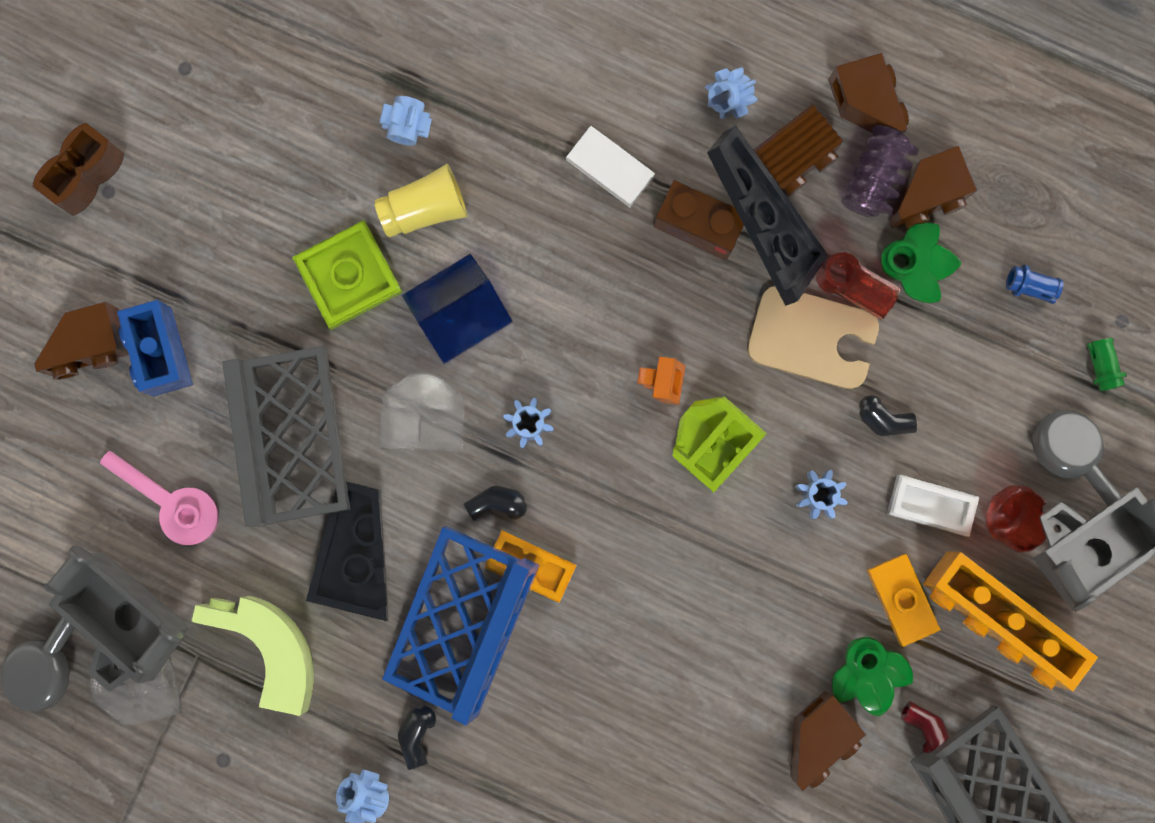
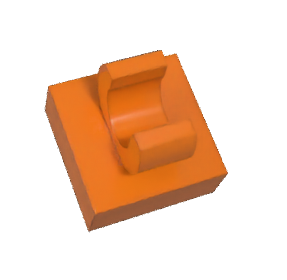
[637,357,686,405]

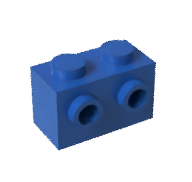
[117,300,193,397]

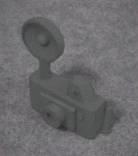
[1032,410,1155,612]
[0,546,188,712]

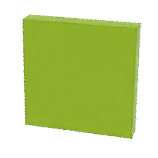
[292,220,403,330]

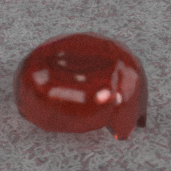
[986,485,1047,553]

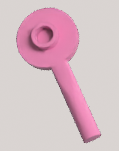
[100,451,219,545]

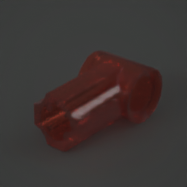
[816,252,901,320]

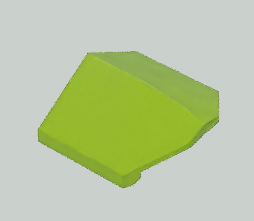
[672,396,767,493]

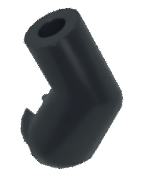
[859,395,917,436]
[464,485,527,521]
[398,706,436,770]

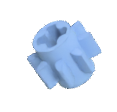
[705,67,758,119]
[379,96,432,146]
[503,398,554,449]
[795,470,848,520]
[336,769,389,823]

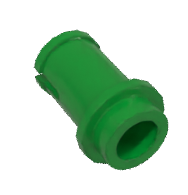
[1086,338,1127,391]

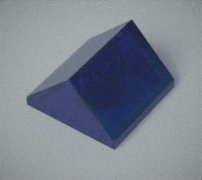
[401,253,513,364]

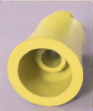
[374,163,468,237]

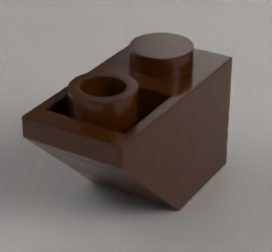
[828,53,909,143]
[889,146,977,229]
[34,302,129,380]
[790,691,867,791]

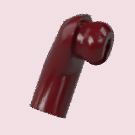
[901,701,950,753]

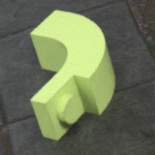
[191,596,314,716]

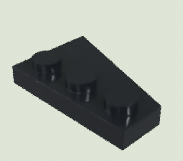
[306,481,389,621]

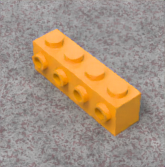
[923,551,1098,692]

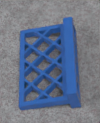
[382,526,539,725]

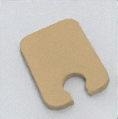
[747,286,879,390]

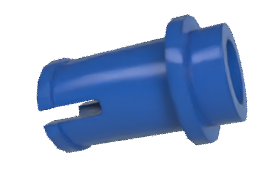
[1006,264,1063,304]

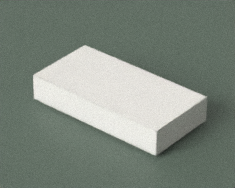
[566,126,655,208]
[887,475,979,537]

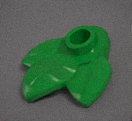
[880,223,962,304]
[831,637,913,717]

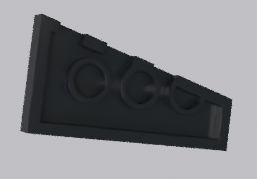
[707,125,828,306]

